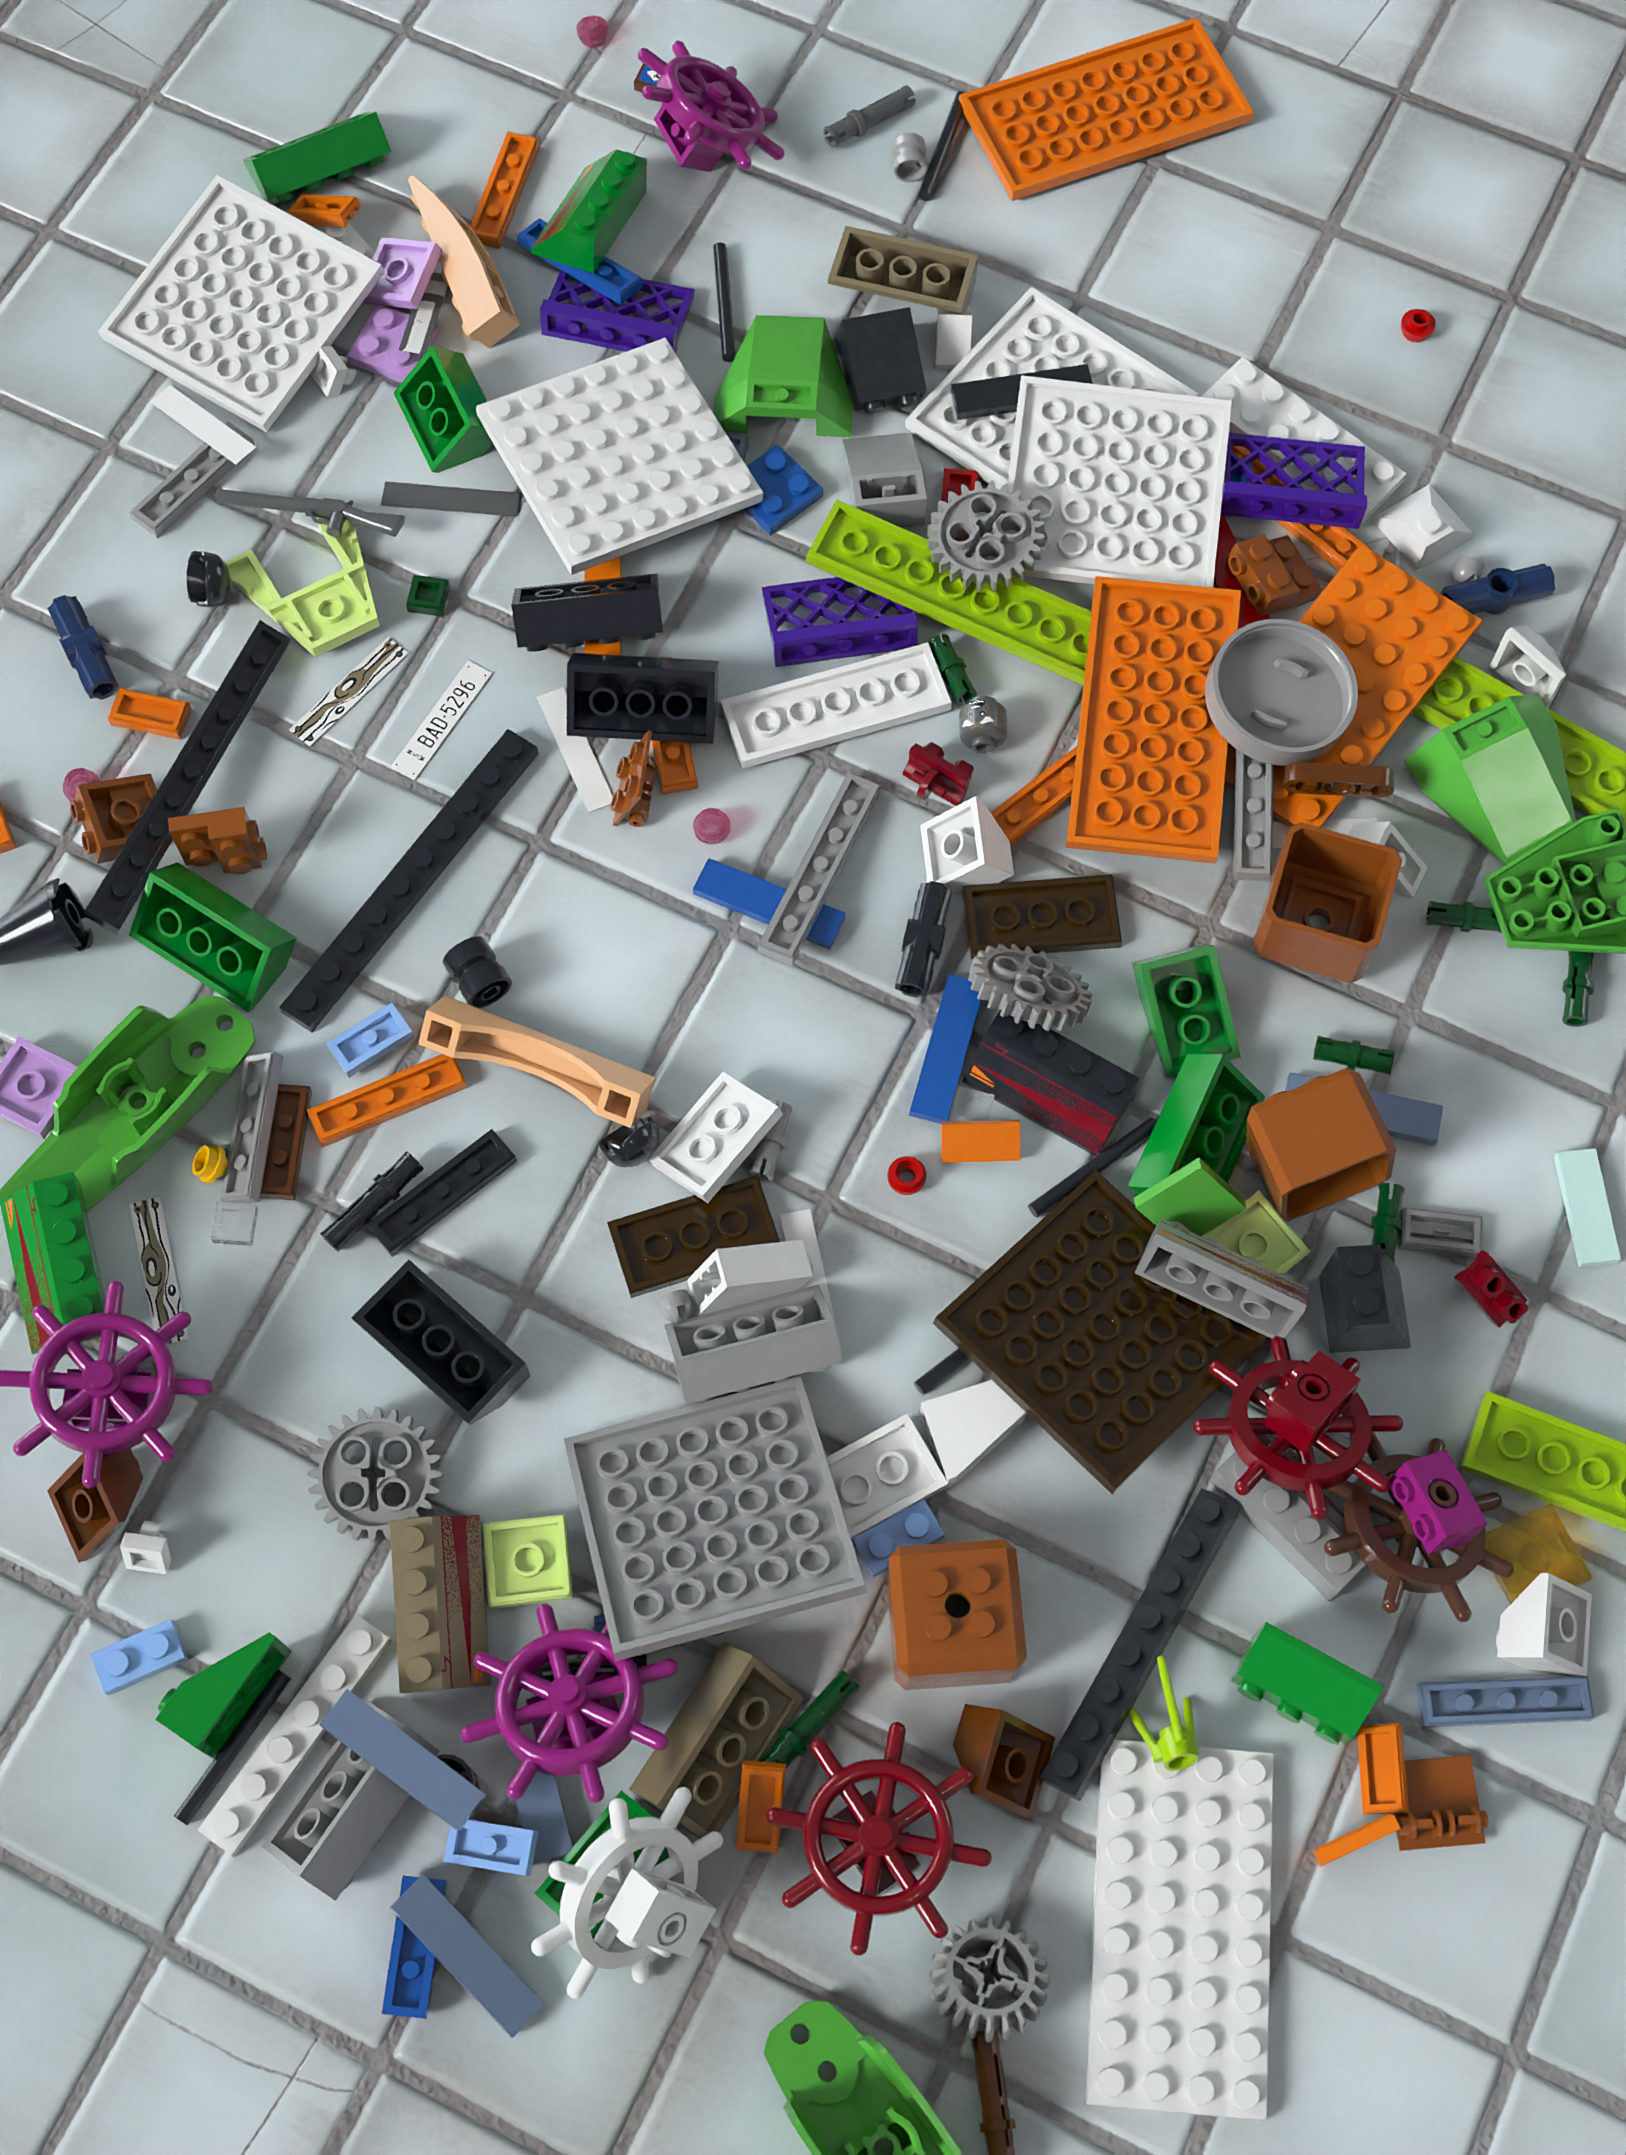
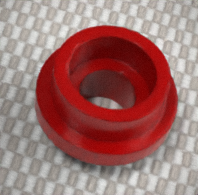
[1401,309,1436,343]
[887,1156,927,1195]

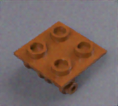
[611,730,657,827]
[1394,1755,1489,1851]

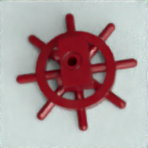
[1193,1336,1403,1520]
[766,1722,992,1956]

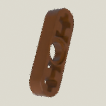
[1284,762,1394,798]

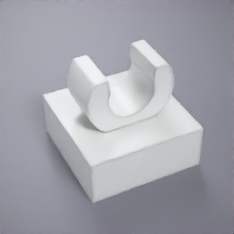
[310,346,357,397]
[120,1520,171,1574]

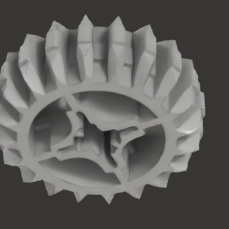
[929,1916,1050,2043]

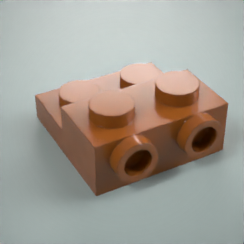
[1226,534,1323,617]
[70,773,173,864]
[168,807,267,874]

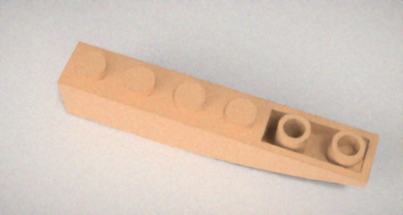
[408,176,520,348]

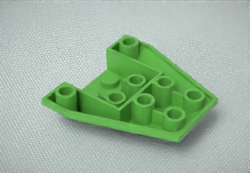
[713,315,853,437]
[1405,694,1576,865]
[1484,808,1626,954]

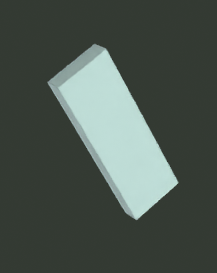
[1554,1148,1621,1268]

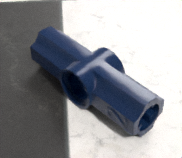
[1441,563,1556,615]
[47,595,119,700]

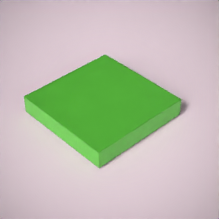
[1134,1158,1247,1236]

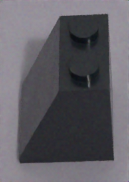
[835,307,927,414]
[1319,1245,1411,1353]

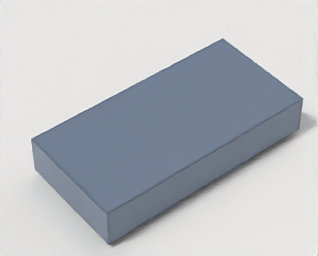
[511,1771,573,1866]

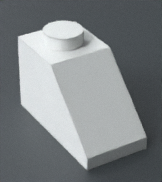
[1348,821,1428,897]

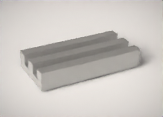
[1399,1207,1482,1258]

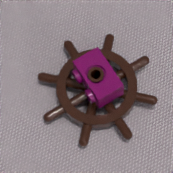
[1324,1432,1514,1622]

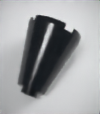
[0,878,93,966]

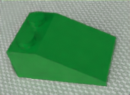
[1132,944,1241,1076]
[155,1632,292,1759]

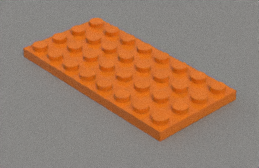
[959,17,1254,201]
[1224,544,1482,828]
[1066,576,1241,864]

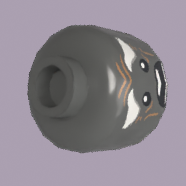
[959,696,1007,754]

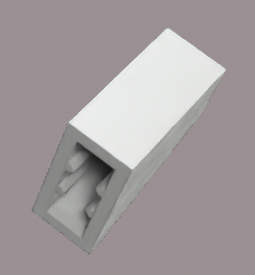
[687,1239,813,1316]
[919,1380,1027,1488]

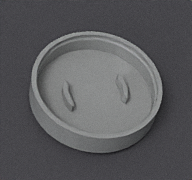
[1205,619,1358,766]

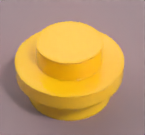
[192,1145,228,1184]

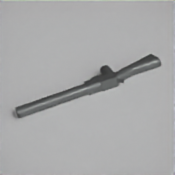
[216,487,405,537]

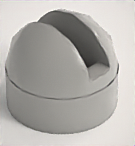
[1452,555,1485,583]
[657,1289,692,1323]

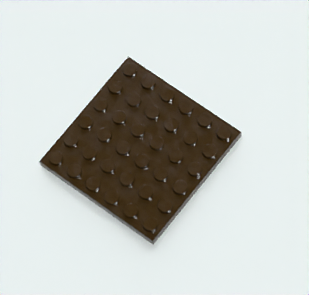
[933,1170,1269,1494]

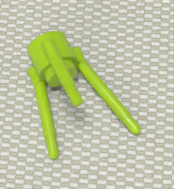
[1128,1655,1200,1771]

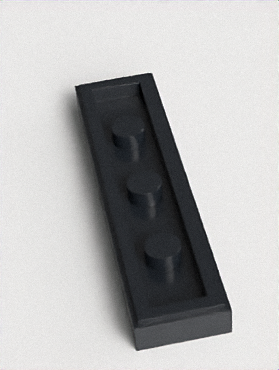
[951,364,1093,420]
[366,1129,517,1257]

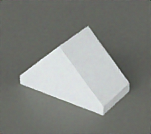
[935,309,972,369]

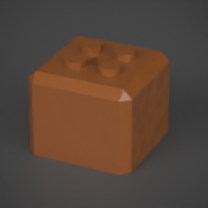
[1252,822,1402,983]
[1247,1068,1396,1222]
[886,1539,1027,1690]

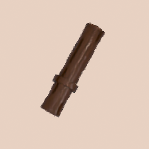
[971,2031,1016,2155]

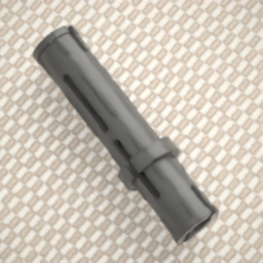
[823,85,916,148]

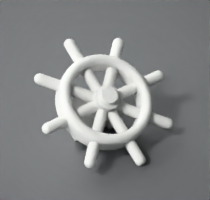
[531,1787,723,1999]

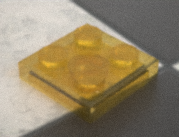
[1484,1503,1593,1605]

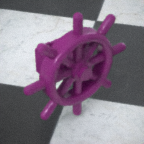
[637,40,784,172]
[0,1281,213,1488]
[460,1603,678,1803]

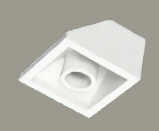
[1373,484,1473,571]
[1488,625,1566,708]
[920,796,1014,892]
[1496,1573,1592,1676]

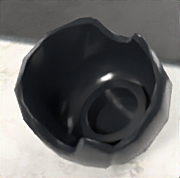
[187,551,231,607]
[597,1116,660,1168]

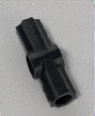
[895,881,952,998]

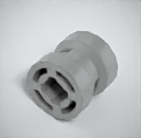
[892,133,927,182]

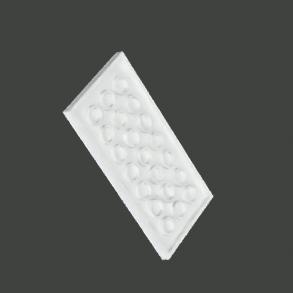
[1085,1740,1273,2121]

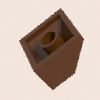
[47,1448,144,1563]
[953,1704,1056,1821]

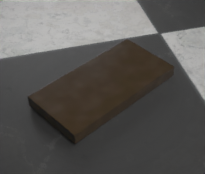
[963,874,1122,959]
[607,1175,780,1298]

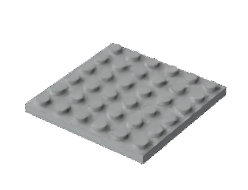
[564,1376,866,1661]

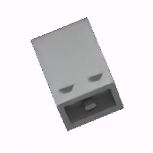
[842,433,927,526]

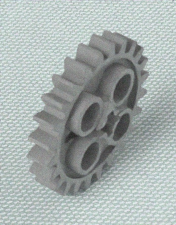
[927,480,1045,592]
[968,944,1092,1031]
[307,1407,444,1543]

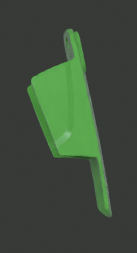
[0,995,255,1213]
[764,2001,961,2155]

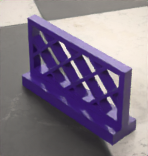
[540,270,695,354]
[1220,433,1367,529]
[762,577,918,667]

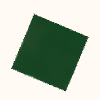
[406,575,450,617]

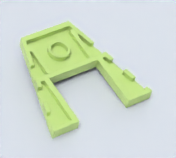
[225,518,380,657]

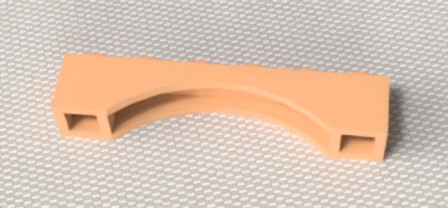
[418,995,656,1128]

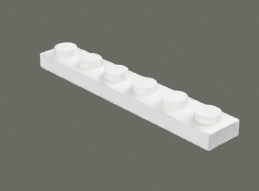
[197,1614,392,1857]

